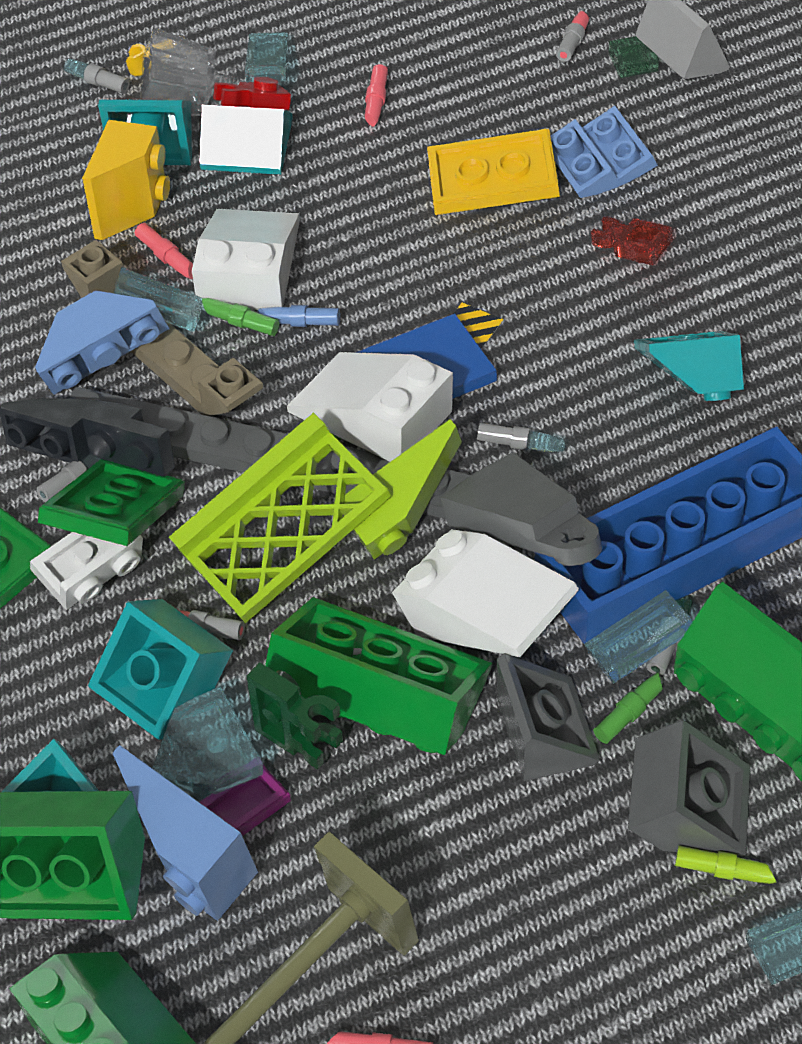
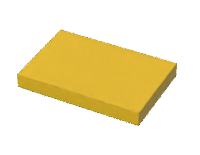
[427,129,560,215]

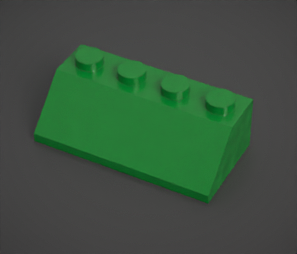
[674,581,802,781]
[265,597,492,755]
[0,791,145,920]
[9,951,196,1044]

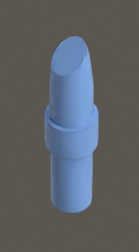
[257,305,340,327]

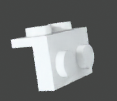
[30,532,143,610]

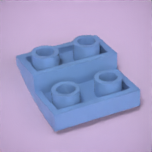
[551,106,658,198]

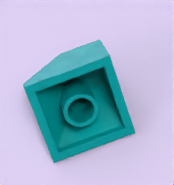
[634,331,744,401]

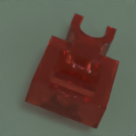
[591,216,673,266]

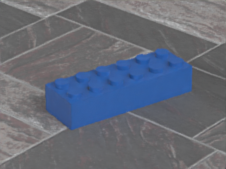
[534,426,802,646]

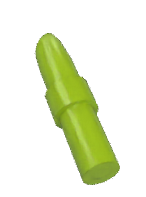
[675,845,777,884]

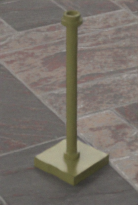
[203,832,419,1044]

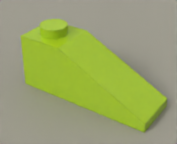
[334,419,462,560]

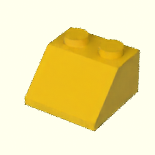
[82,120,170,240]

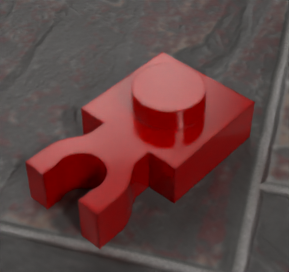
[213,77,291,110]

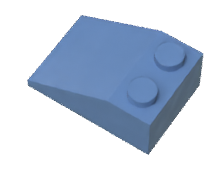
[113,745,258,921]

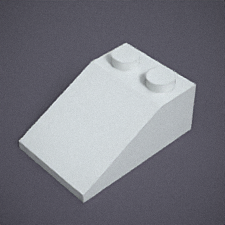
[192,209,300,310]
[287,352,453,462]
[392,529,579,657]

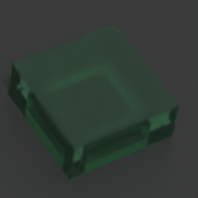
[608,36,659,78]

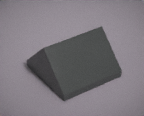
[497,653,600,782]

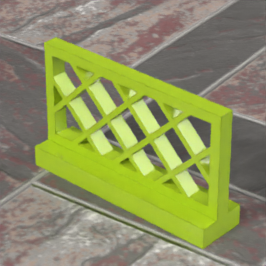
[169,412,391,623]

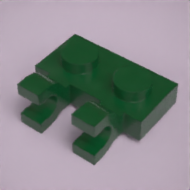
[246,662,343,770]

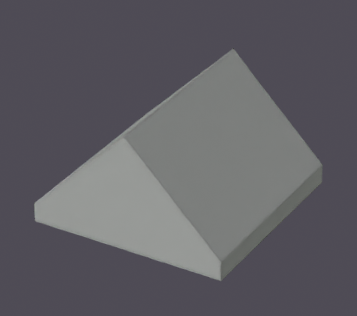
[635,0,730,79]

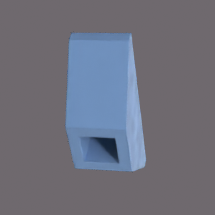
[35,290,169,395]

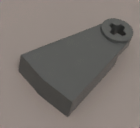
[440,452,602,566]

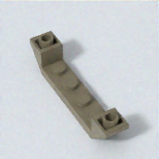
[61,240,263,416]

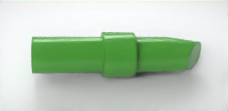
[202,298,280,336]
[593,672,663,744]

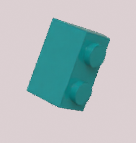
[88,599,233,740]

